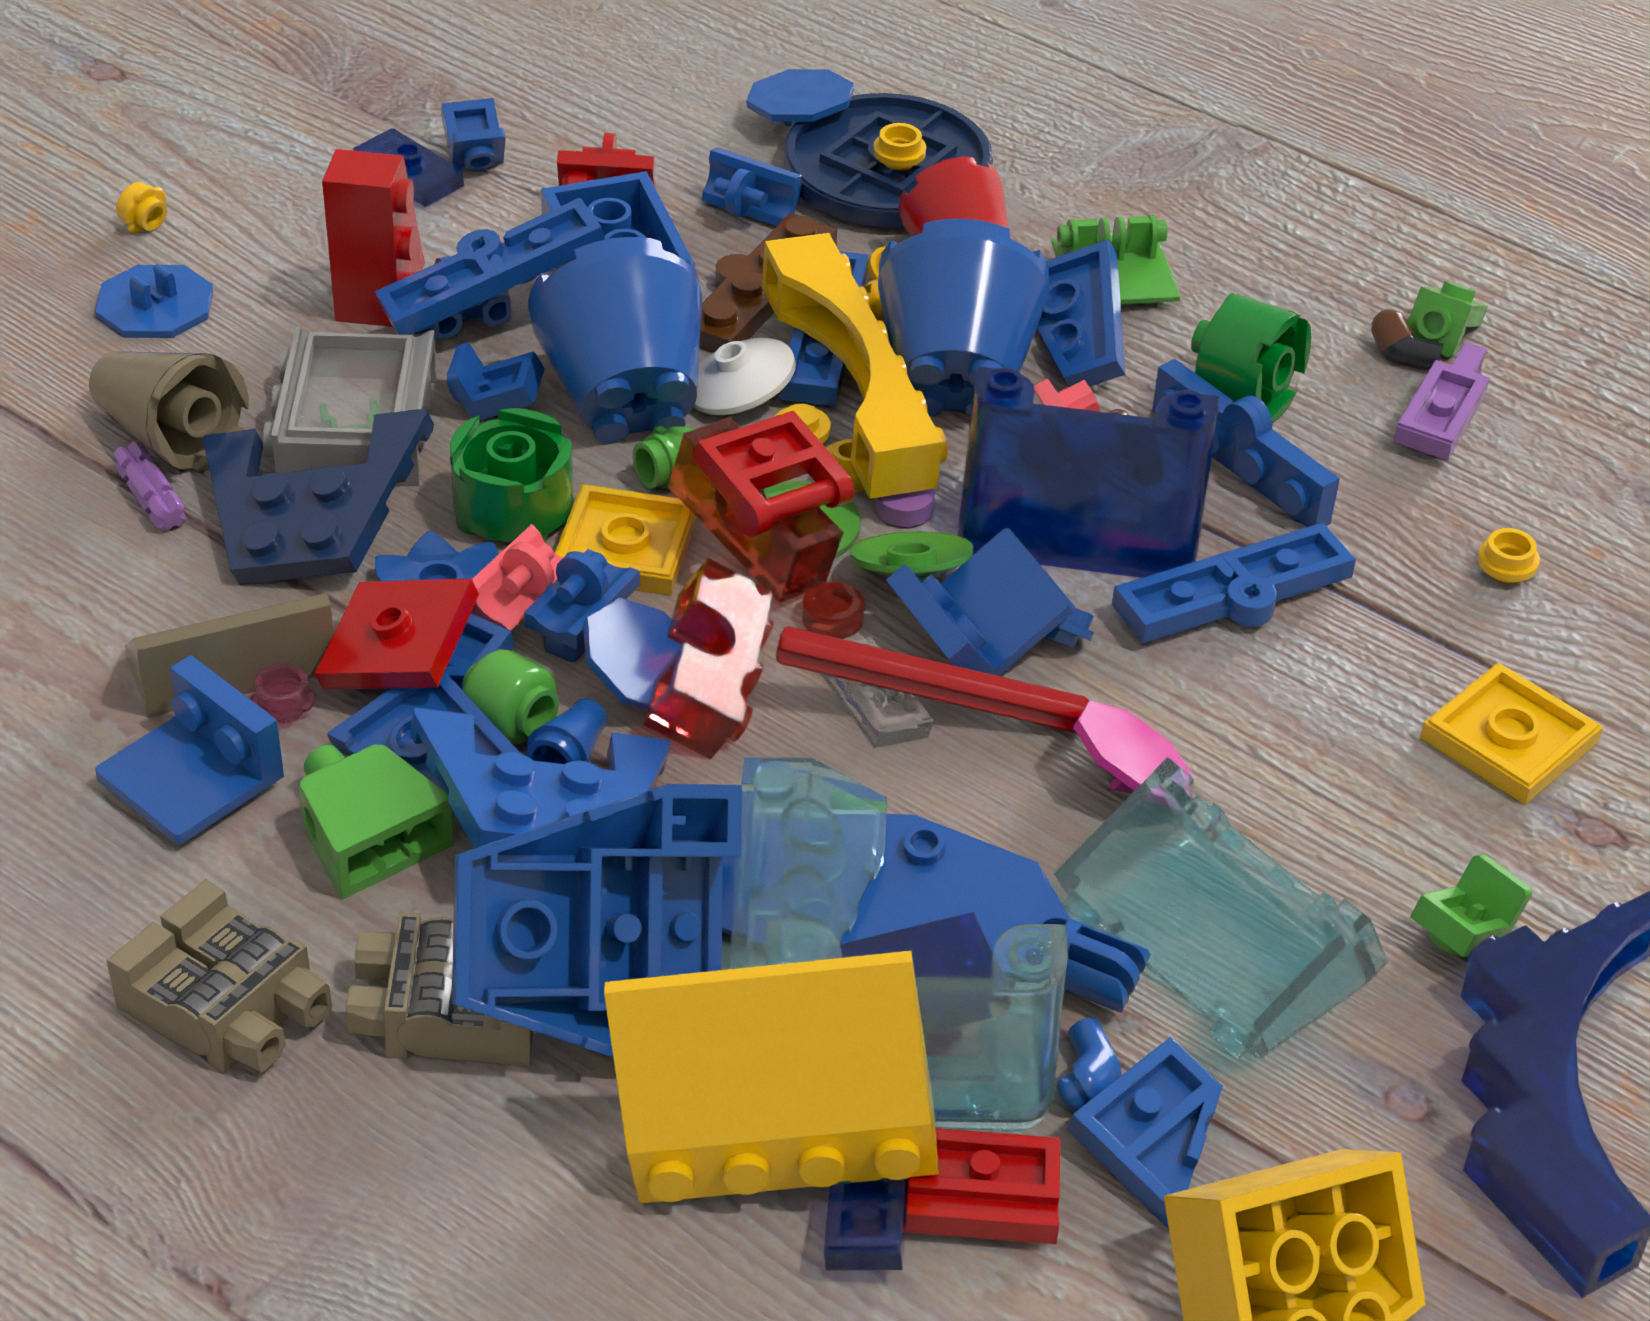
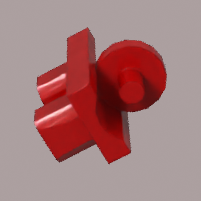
[557,133,656,189]

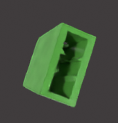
[298,744,454,900]

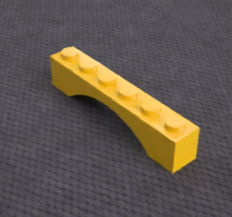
[762,233,948,499]

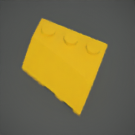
[1164,1149,1426,1321]

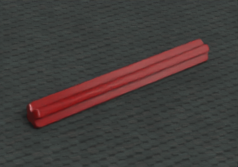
[776,626,1089,733]

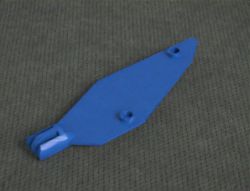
[722,811,1151,1013]

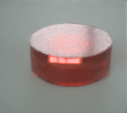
[802,582,865,639]

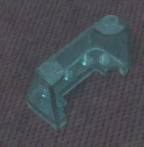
[1054,757,1388,1060]
[764,919,1068,1131]

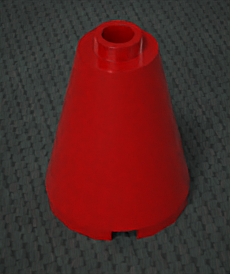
[898,156,1009,237]

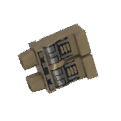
[106,879,332,1074]
[346,912,534,1066]

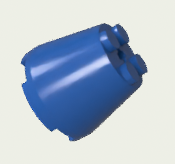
[878,219,1049,421]
[528,237,702,444]

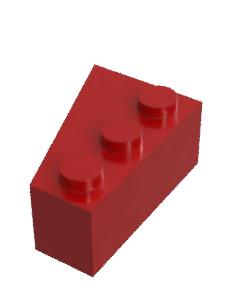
[322,149,425,327]

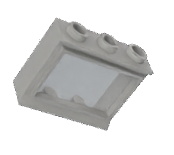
[263,326,437,486]

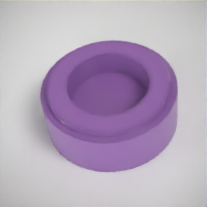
[875,489,935,527]

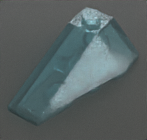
[730,757,888,969]

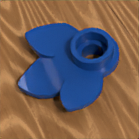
[375,530,498,581]

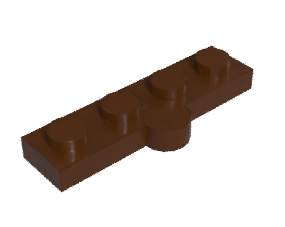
[700,213,837,353]

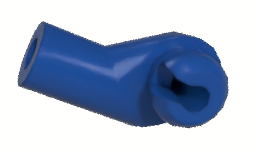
[1056,1018,1122,1112]

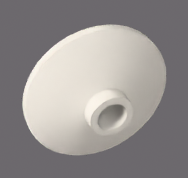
[694,338,796,415]

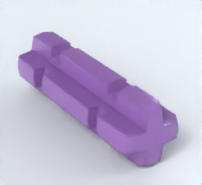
[113,441,186,531]

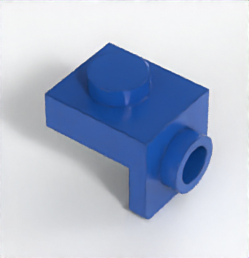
[441,98,506,170]
[447,342,545,420]

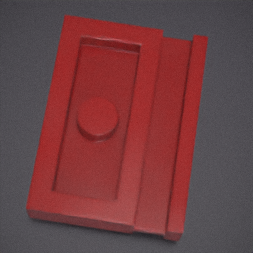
[905,1128,1061,1244]

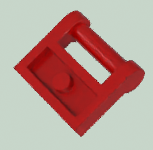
[691,410,854,537]

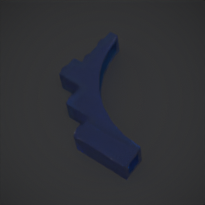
[1460,891,1650,1298]

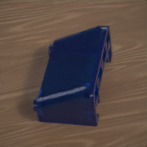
[957,366,1219,578]

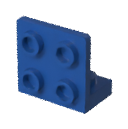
[886,528,1075,676]
[95,655,284,844]

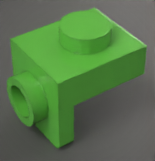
[1407,280,1488,357]
[1410,854,1532,957]

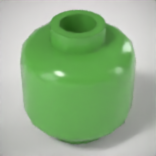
[462,649,559,745]

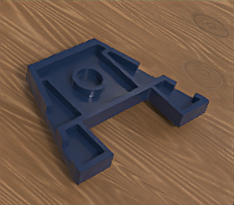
[203,408,434,585]

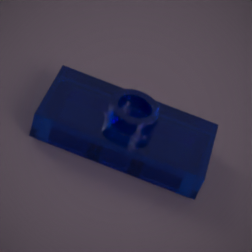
[353,128,464,207]
[824,1178,908,1271]

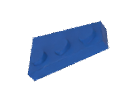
[1037,239,1126,387]
[326,672,521,795]

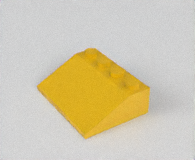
[604,951,939,1204]

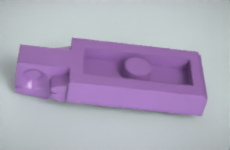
[1393,342,1490,460]

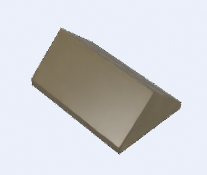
[125,593,334,717]

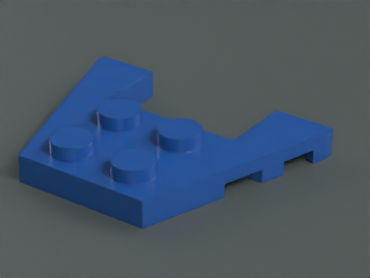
[410,707,670,848]

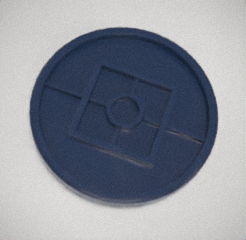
[784,93,993,228]

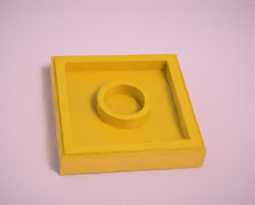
[555,484,698,596]
[1420,662,1603,805]

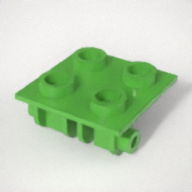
[1051,215,1181,305]

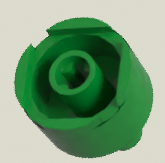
[1191,293,1311,423]
[450,408,574,542]

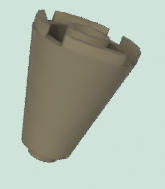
[89,351,249,471]

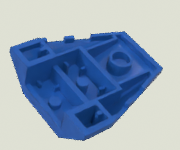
[452,784,742,1057]

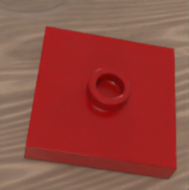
[315,578,479,689]

